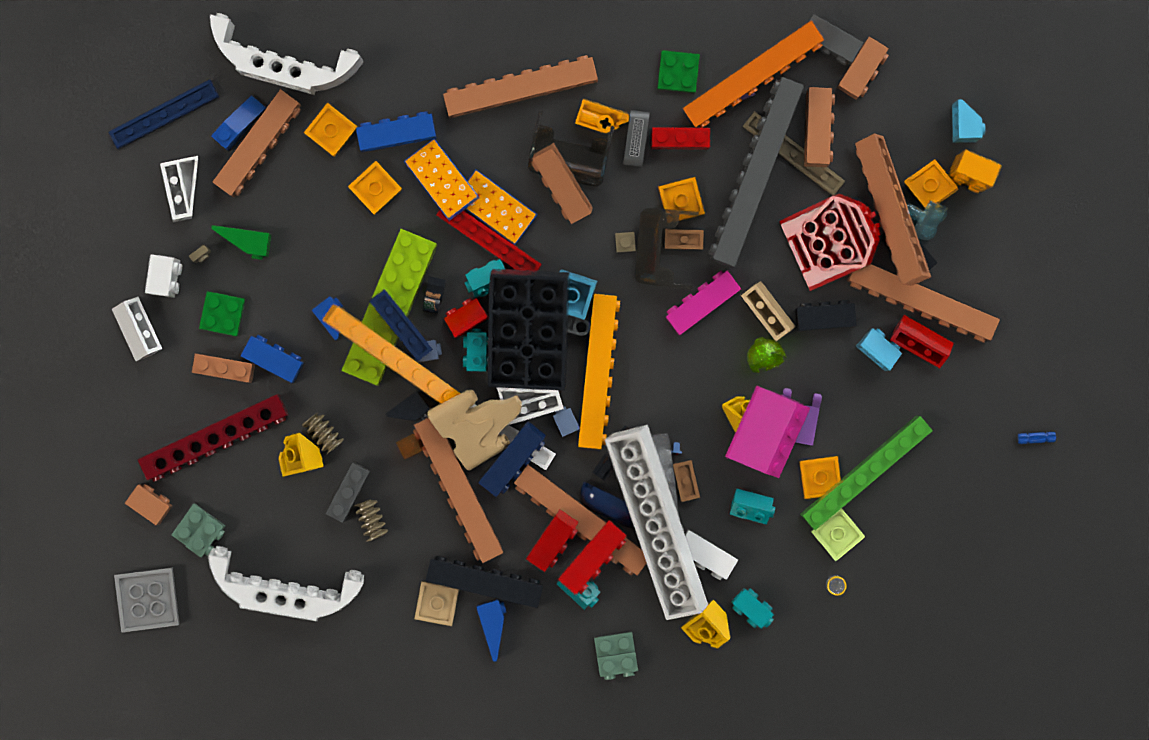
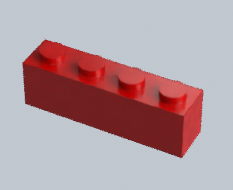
[557,521,627,595]

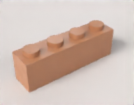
[804,87,835,168]
[532,143,593,224]

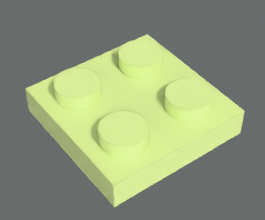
[811,508,865,561]

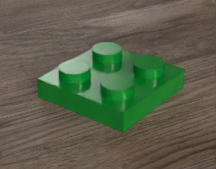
[658,50,700,93]
[199,291,245,337]

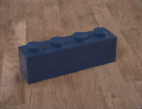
[478,421,546,497]

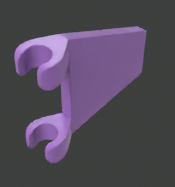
[782,388,822,445]

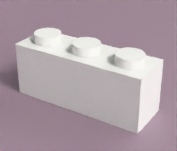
[112,297,162,361]
[685,530,738,581]

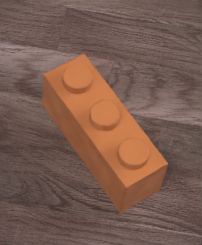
[837,37,889,100]
[192,354,255,383]

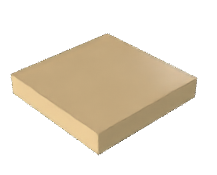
[414,581,459,626]

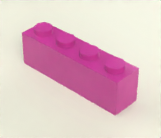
[665,270,741,335]

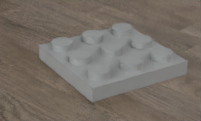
[114,567,180,633]

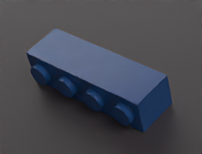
[356,112,437,152]

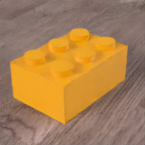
[948,150,1001,193]

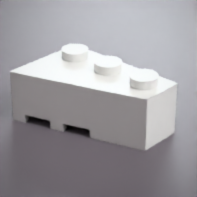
[160,156,198,222]
[497,387,564,425]

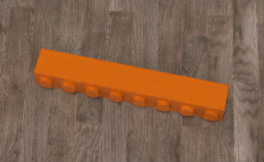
[683,20,824,128]

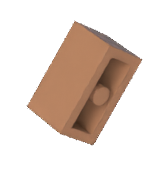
[125,483,172,525]

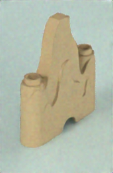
[427,390,522,471]

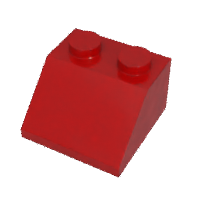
[444,297,489,338]

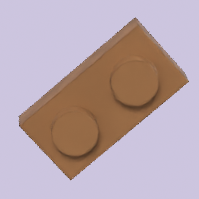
[665,229,704,250]
[673,460,700,502]

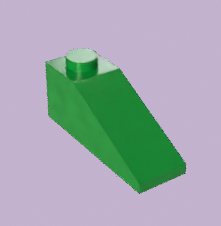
[211,225,271,260]

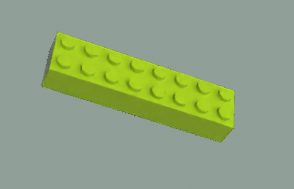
[342,229,437,386]

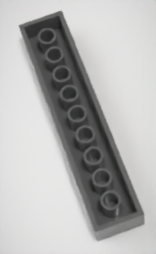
[708,77,804,268]

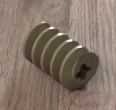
[302,412,344,455]
[353,499,388,542]

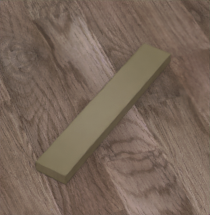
[743,111,845,196]

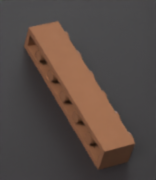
[213,89,301,197]

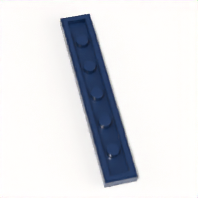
[108,79,220,149]

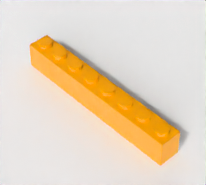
[578,294,620,449]
[322,304,461,404]

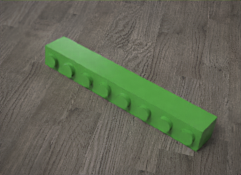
[800,415,933,530]

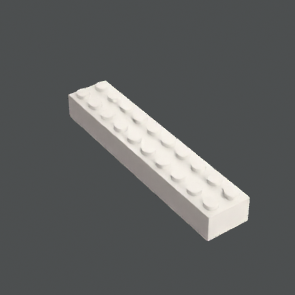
[605,425,708,620]

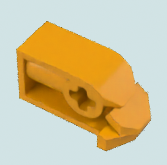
[575,99,629,133]

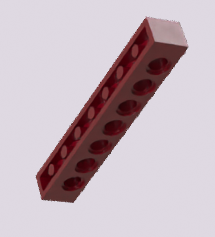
[137,394,289,482]

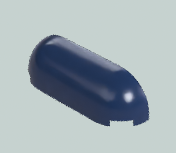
[580,482,635,528]

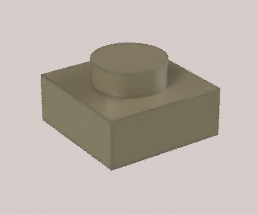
[615,232,636,253]
[189,245,211,263]

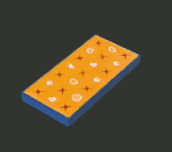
[404,139,479,221]
[466,169,538,245]

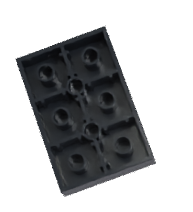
[488,269,570,391]

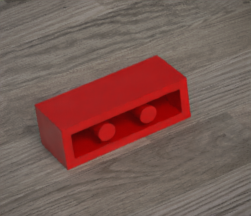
[651,127,710,150]
[890,315,954,368]
[526,509,579,572]

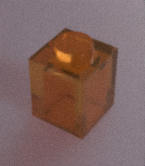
[396,434,423,460]

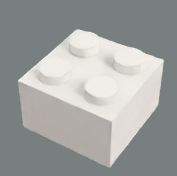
[145,254,182,298]

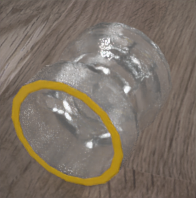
[825,575,846,595]

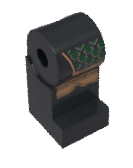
[423,276,447,314]

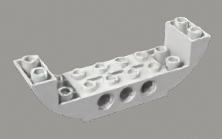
[210,13,363,95]
[209,546,364,621]

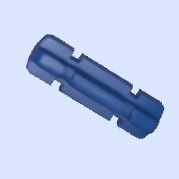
[1018,432,1056,444]

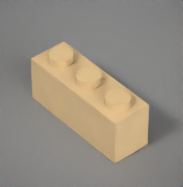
[741,281,796,341]

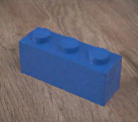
[241,335,304,383]

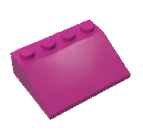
[725,386,810,478]

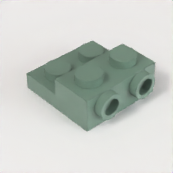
[172,503,226,558]
[594,632,638,680]

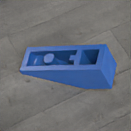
[211,95,266,151]
[476,599,507,662]

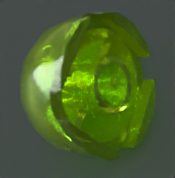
[747,337,787,373]

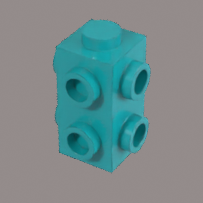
[464,259,505,298]
[463,329,489,372]
[730,488,775,525]
[557,581,600,610]
[731,588,774,629]

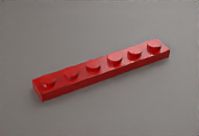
[436,210,542,271]

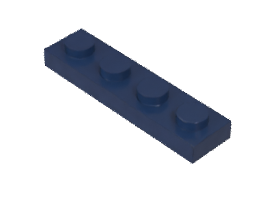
[369,289,433,361]

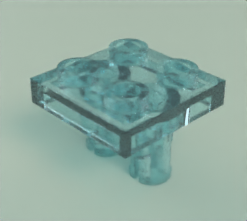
[907,201,948,241]

